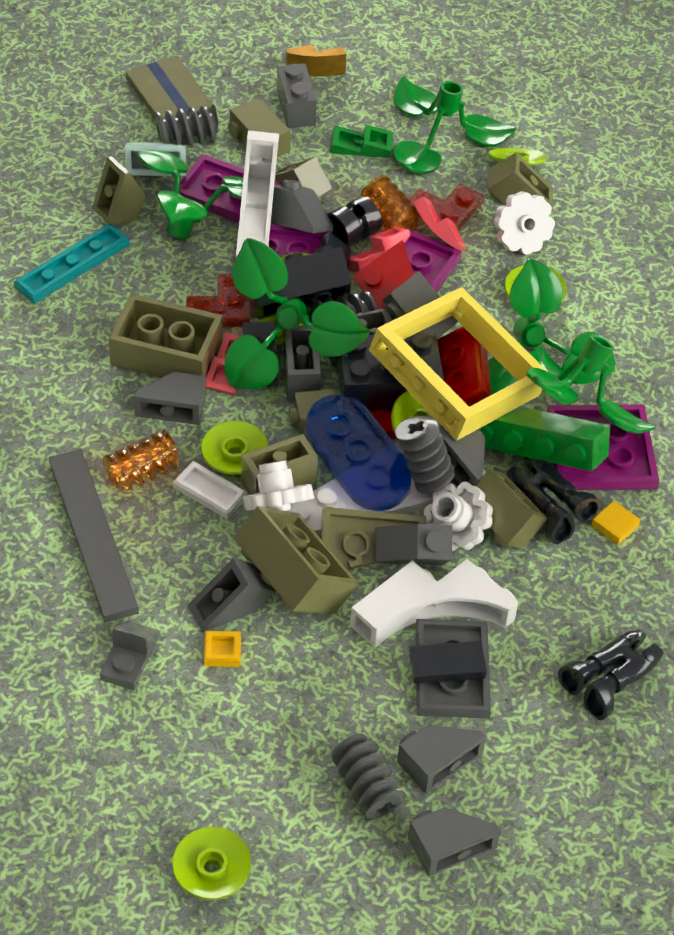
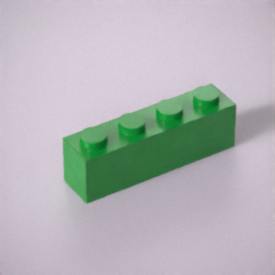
[479,406,610,471]

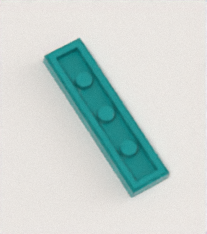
[14,224,130,304]

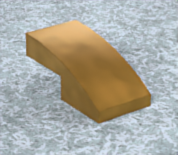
[286,45,347,77]

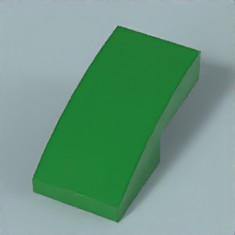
[329,125,393,157]

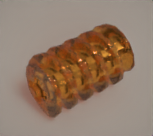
[359,175,419,232]
[103,429,180,492]

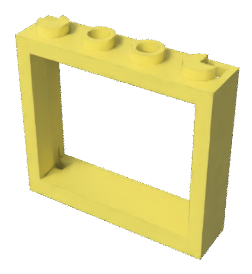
[369,287,548,441]

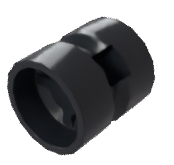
[327,196,382,247]

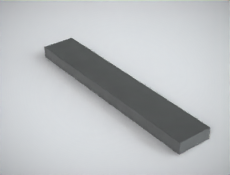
[49,449,139,623]

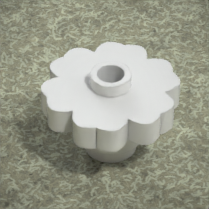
[494,192,555,255]
[243,460,314,511]
[424,482,493,551]

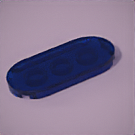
[305,395,412,511]

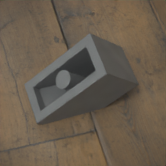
[271,180,333,233]
[133,372,207,425]
[439,419,485,486]
[374,524,452,566]
[188,558,276,632]
[397,725,486,793]
[408,807,501,877]

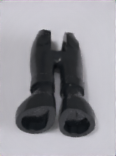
[506,457,601,545]
[558,629,663,720]

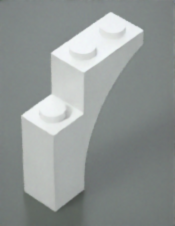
[235,131,279,260]
[350,559,518,648]

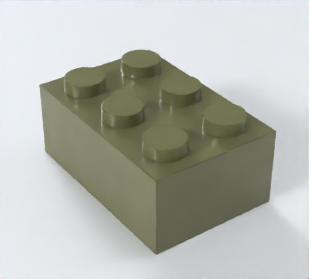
[109,294,223,377]
[233,506,359,615]

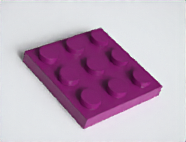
[546,404,659,490]

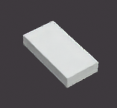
[173,461,248,519]

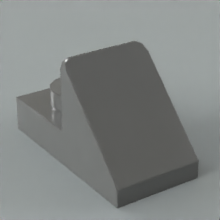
[100,621,161,690]

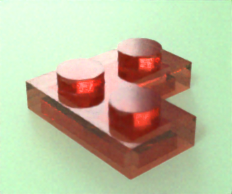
[403,183,485,231]
[186,273,250,327]

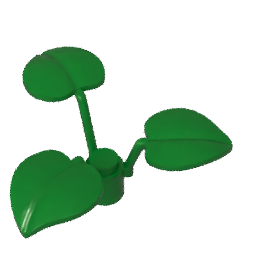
[393,76,516,174]
[137,150,243,239]
[225,238,370,389]
[488,258,616,395]
[526,335,657,433]

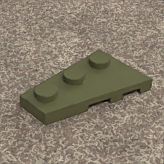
[320,507,426,570]

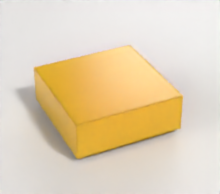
[591,501,641,545]
[204,631,241,667]

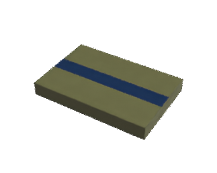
[126,56,213,119]

